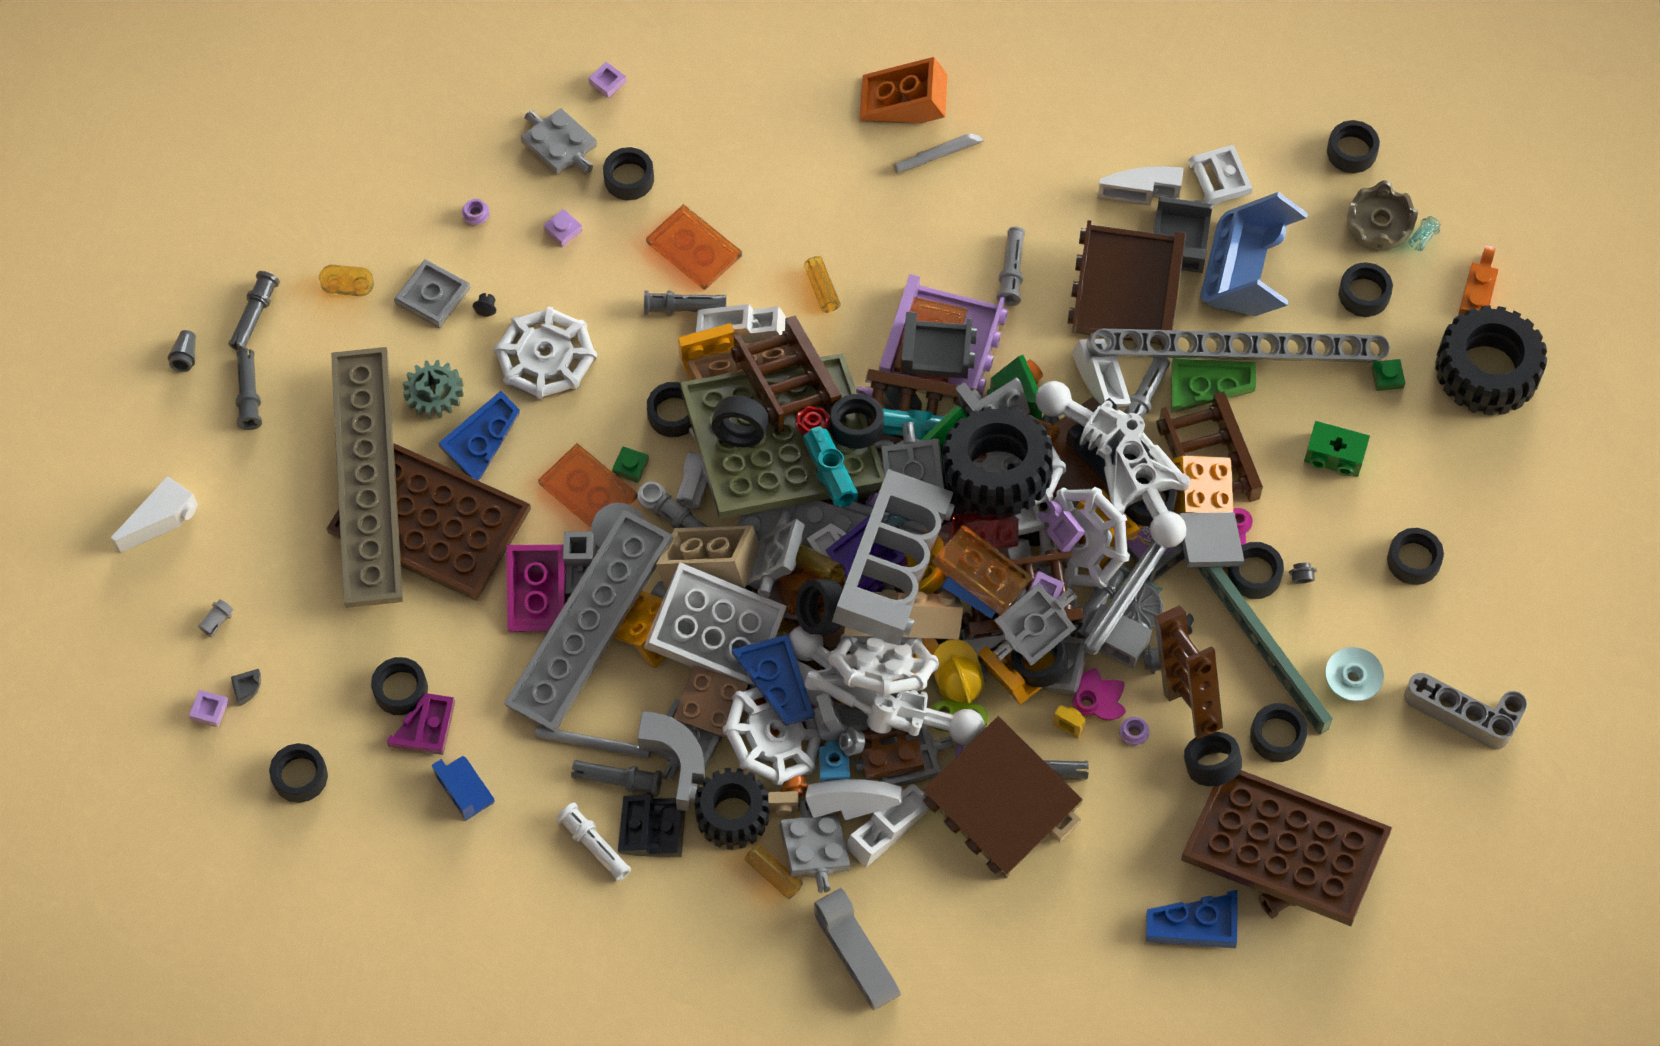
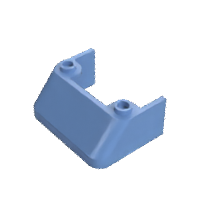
[1201,192,1308,316]

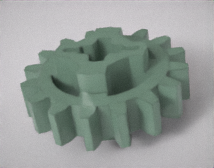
[403,360,464,419]

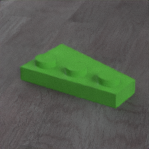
[1171,358,1256,412]

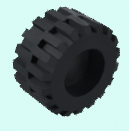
[694,768,770,850]

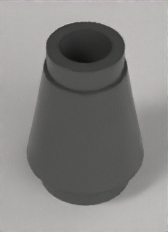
[168,330,196,372]

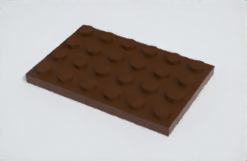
[326,443,531,601]
[1181,770,1392,926]

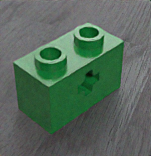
[1304,420,1370,477]

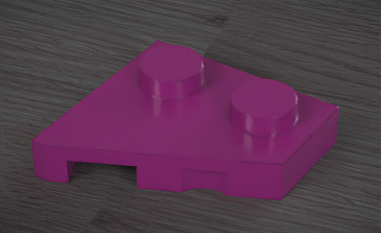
[387,693,455,755]

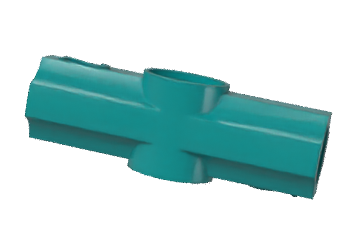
[882,409,945,440]
[803,426,858,508]

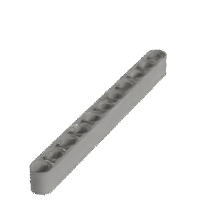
[1086,329,1390,363]

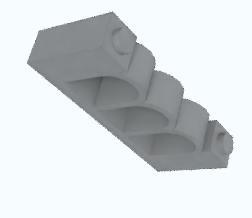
[832,469,955,645]

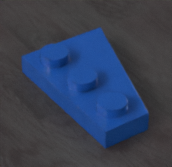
[439,391,520,481]
[732,634,814,726]
[1145,890,1237,948]

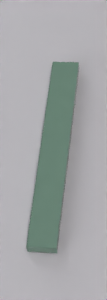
[1196,567,1333,735]

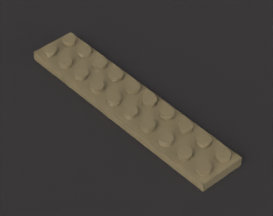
[331,347,403,608]

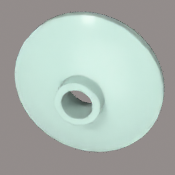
[1325,647,1384,702]

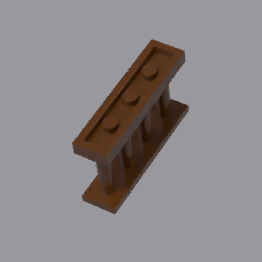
[731,315,842,433]
[865,369,979,444]
[1156,391,1263,502]
[964,549,1084,640]
[1154,605,1223,740]

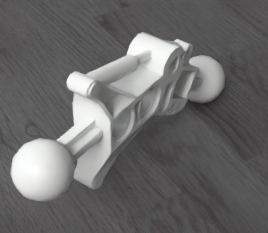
[1036,381,1190,548]
[789,626,985,746]

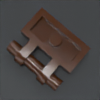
[861,727,924,780]

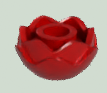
[795,406,830,436]

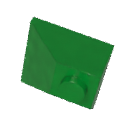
[987,355,1042,425]

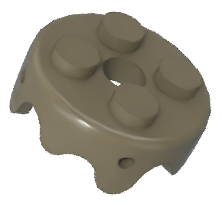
[1347,180,1418,250]

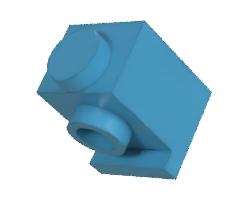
[819,741,850,782]

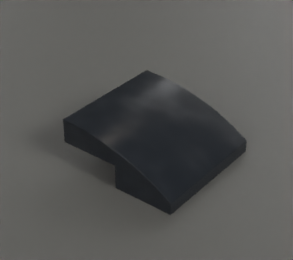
[618,794,686,857]

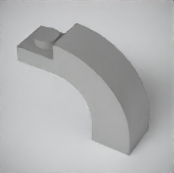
[813,692,869,741]
[638,711,705,811]

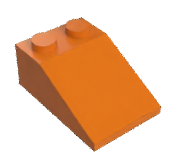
[860,57,948,123]

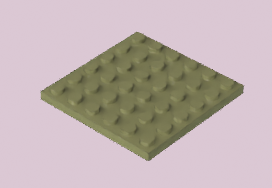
[680,353,885,519]

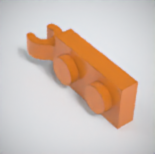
[1458,246,1499,315]

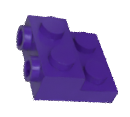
[825,515,909,592]

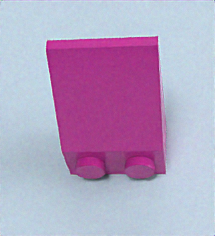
[506,544,567,631]

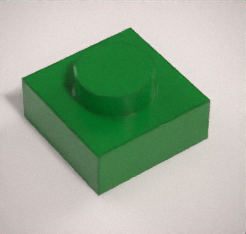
[1371,359,1405,391]
[612,446,649,483]

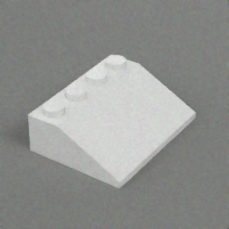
[643,563,787,689]

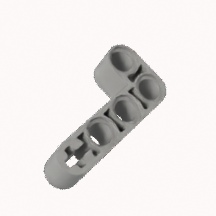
[1404,673,1527,749]
[814,887,901,1011]

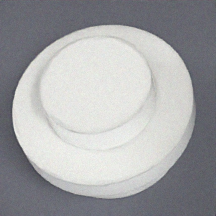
[638,482,666,509]

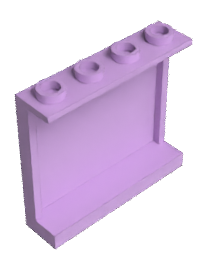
[879,274,1008,395]

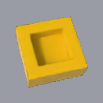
[1053,704,1086,738]

